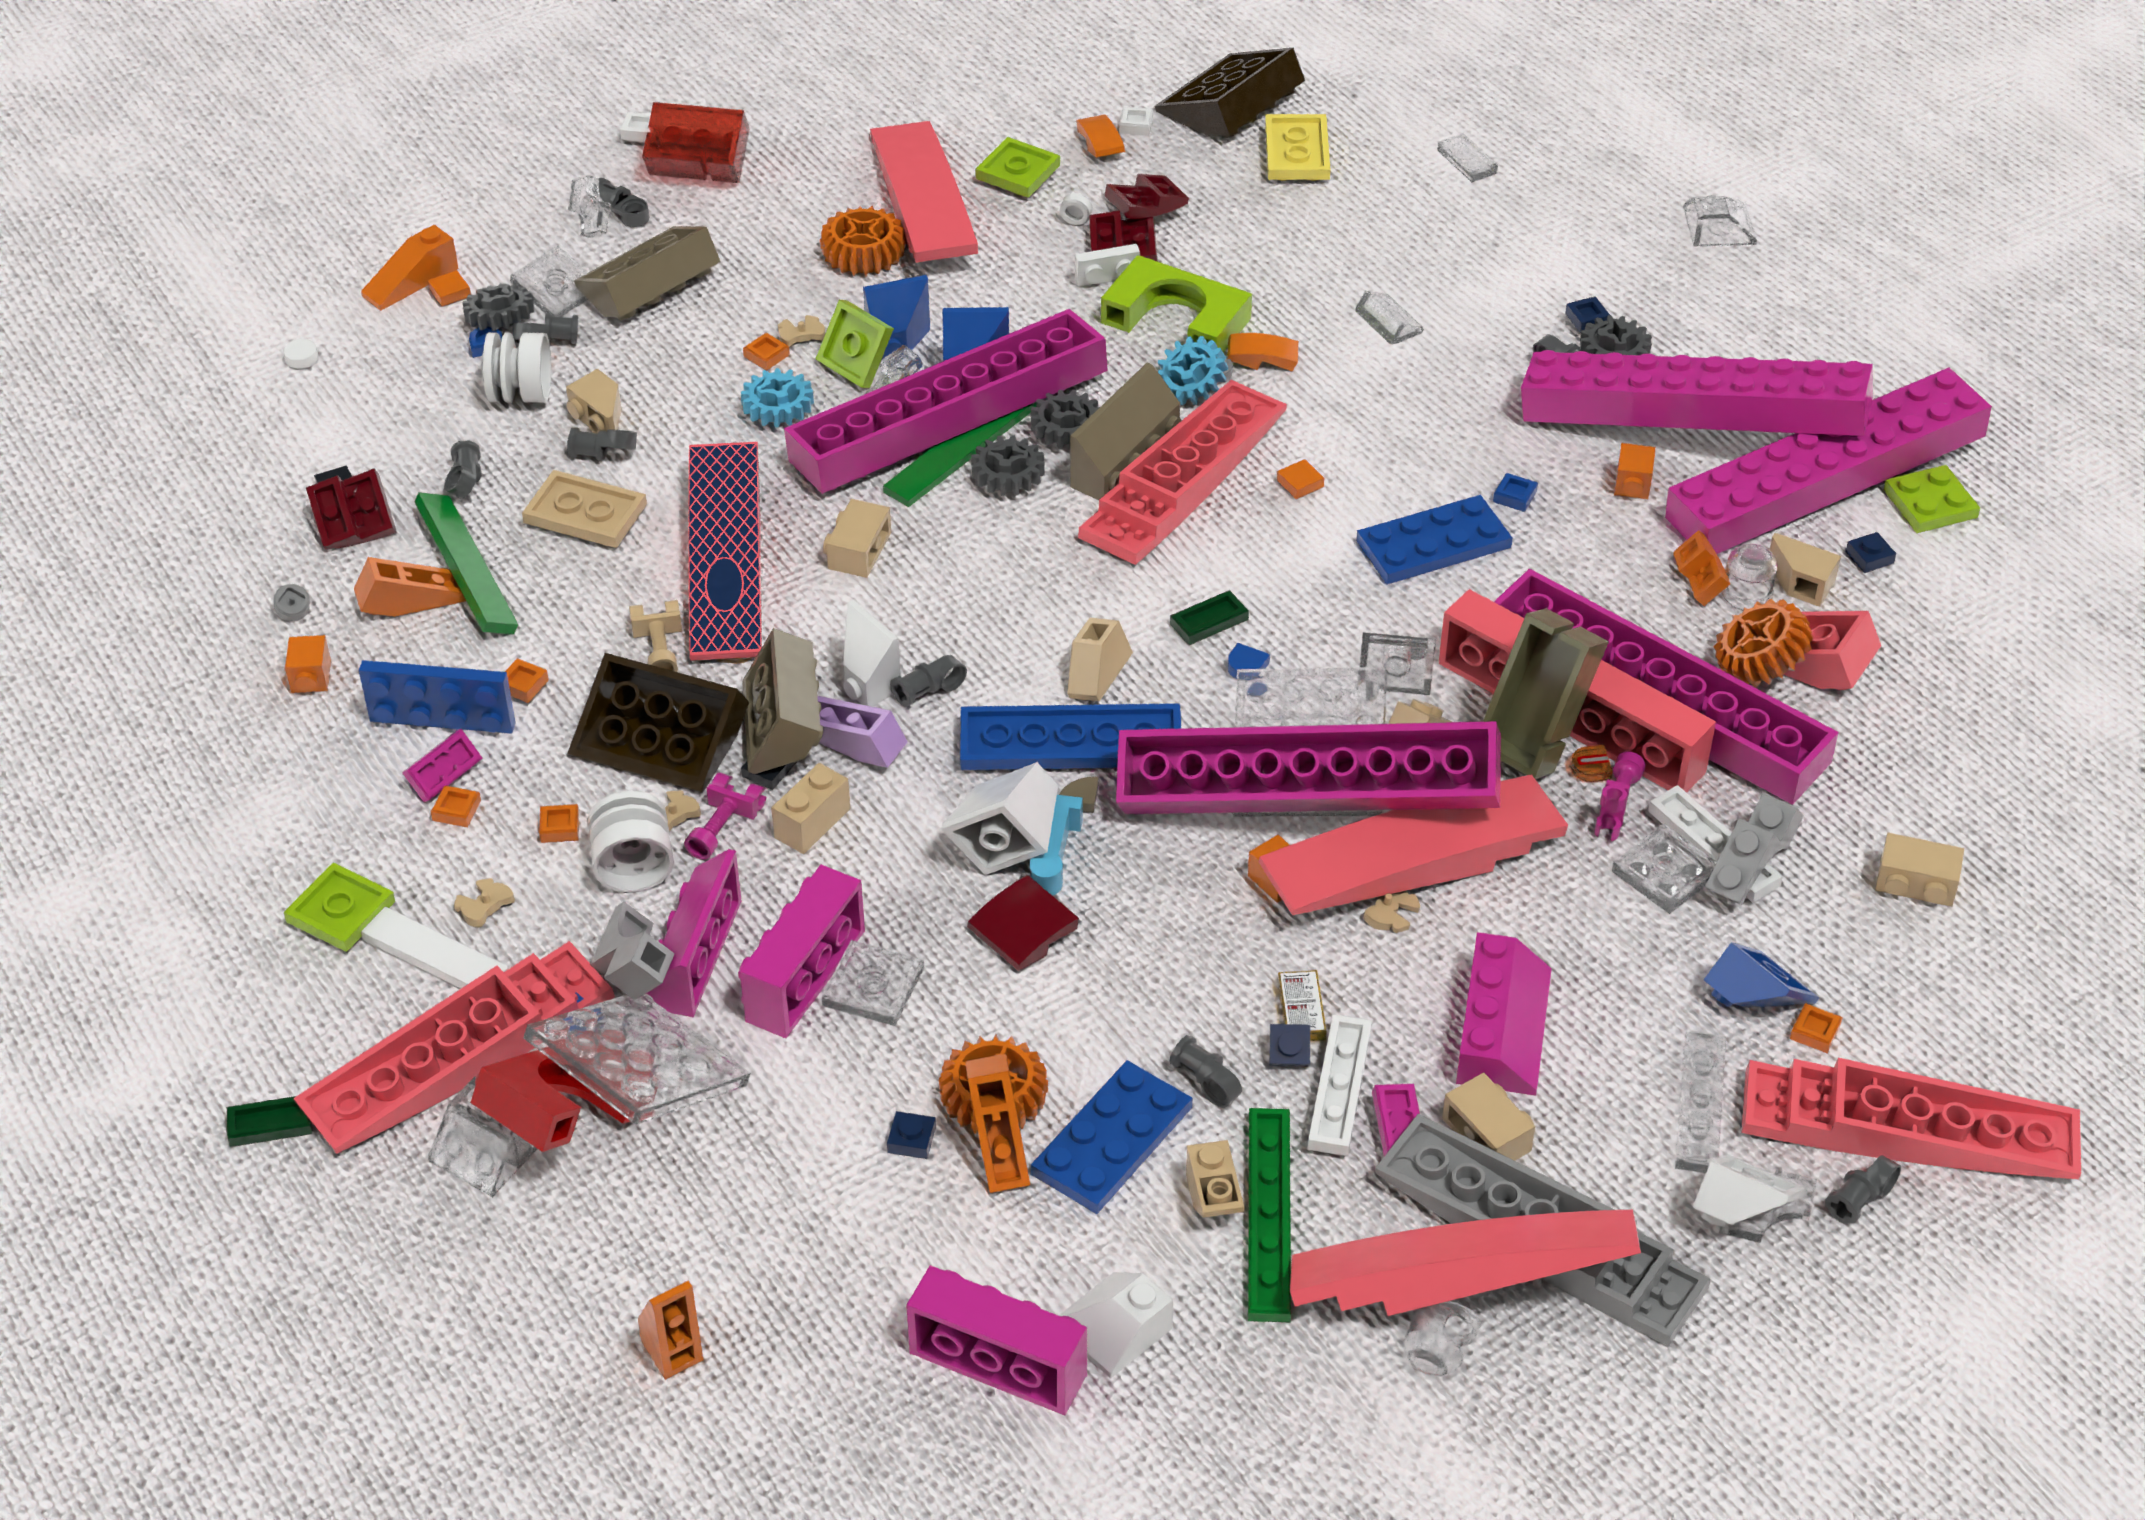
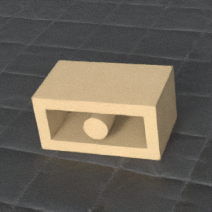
[823,499,891,578]
[771,763,851,854]
[1875,832,1964,907]
[1442,1072,1536,1161]

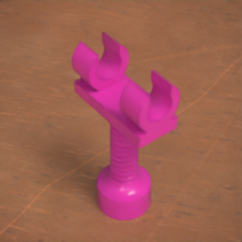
[1594,752,1645,841]
[684,772,767,860]

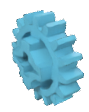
[1158,336,1229,406]
[741,368,814,427]

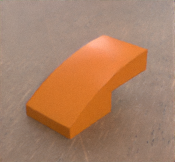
[1076,114,1125,157]
[1227,333,1299,372]
[1673,530,1731,606]

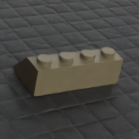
[574,226,721,320]
[1070,362,1182,500]
[742,628,823,774]

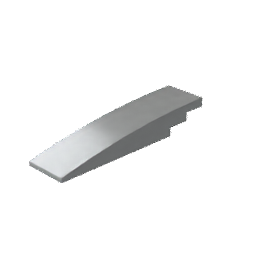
[1375,1114,1710,1347]

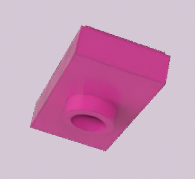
[402,729,483,802]
[1372,1084,1420,1156]

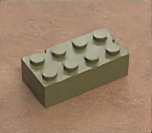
[1483,608,1609,779]

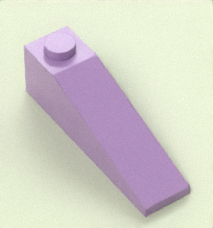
[818,696,908,768]

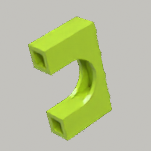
[1101,255,1252,353]

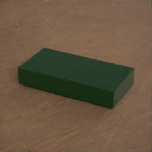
[1170,590,1249,645]
[226,1096,312,1147]

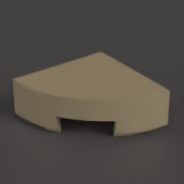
[1059,777,1099,813]

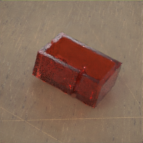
[642,102,750,183]

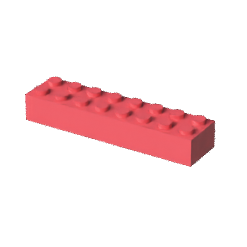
[1439,589,1716,793]

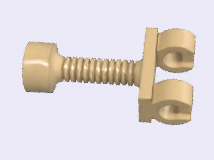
[629,600,682,672]

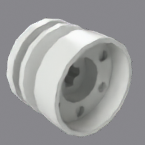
[481,332,551,403]
[587,790,674,893]

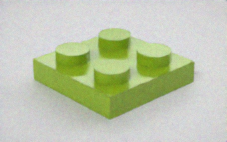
[975,137,1060,198]
[816,299,894,388]
[1883,465,1980,533]
[284,862,396,952]

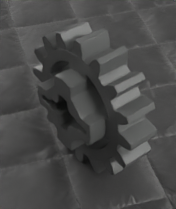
[462,283,534,331]
[1580,315,1652,355]
[1031,390,1100,449]
[971,435,1045,496]

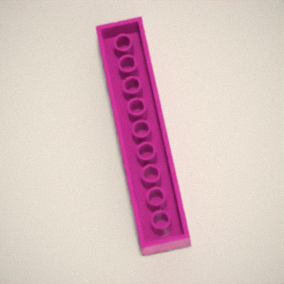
[784,309,1108,494]
[1521,350,1873,436]
[1665,367,1992,554]
[1494,568,1839,805]
[1116,721,1501,814]

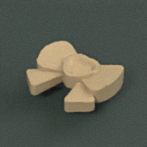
[778,315,825,347]
[665,790,701,832]
[454,878,515,927]
[1363,891,1420,933]

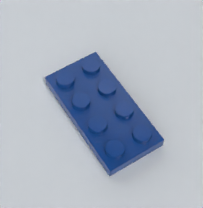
[1356,495,1513,585]
[358,660,516,734]
[1031,1060,1193,1214]

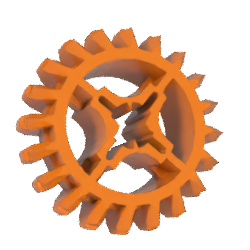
[820,206,906,276]
[1713,599,1813,687]
[939,1034,1048,1134]

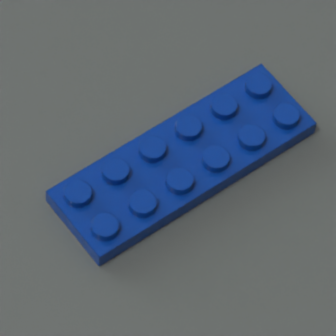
[960,703,1181,770]

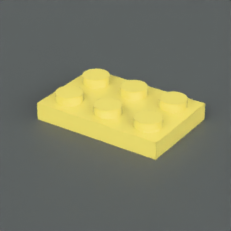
[1265,114,1331,181]

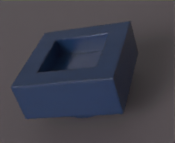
[1565,296,1610,333]
[1845,532,1897,573]
[1269,1024,1310,1067]
[887,1111,936,1159]

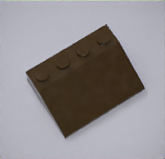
[1154,48,1305,138]
[567,653,749,794]

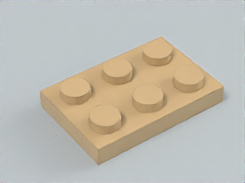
[522,470,647,548]

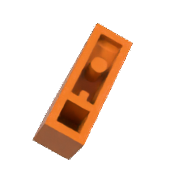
[361,224,459,311]
[354,557,466,617]
[965,1054,1030,1193]
[638,1280,703,1380]

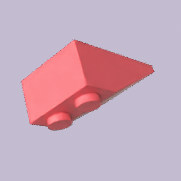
[1783,611,1881,690]

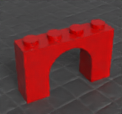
[470,1034,660,1152]

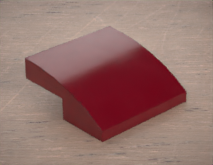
[1104,174,1189,219]
[1089,210,1158,262]
[306,468,397,550]
[967,875,1079,971]

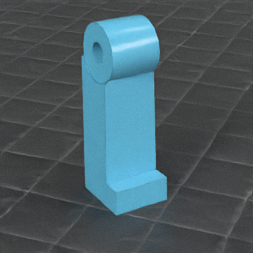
[1030,795,1083,895]

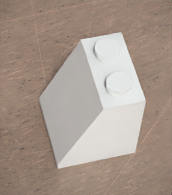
[941,762,1058,875]

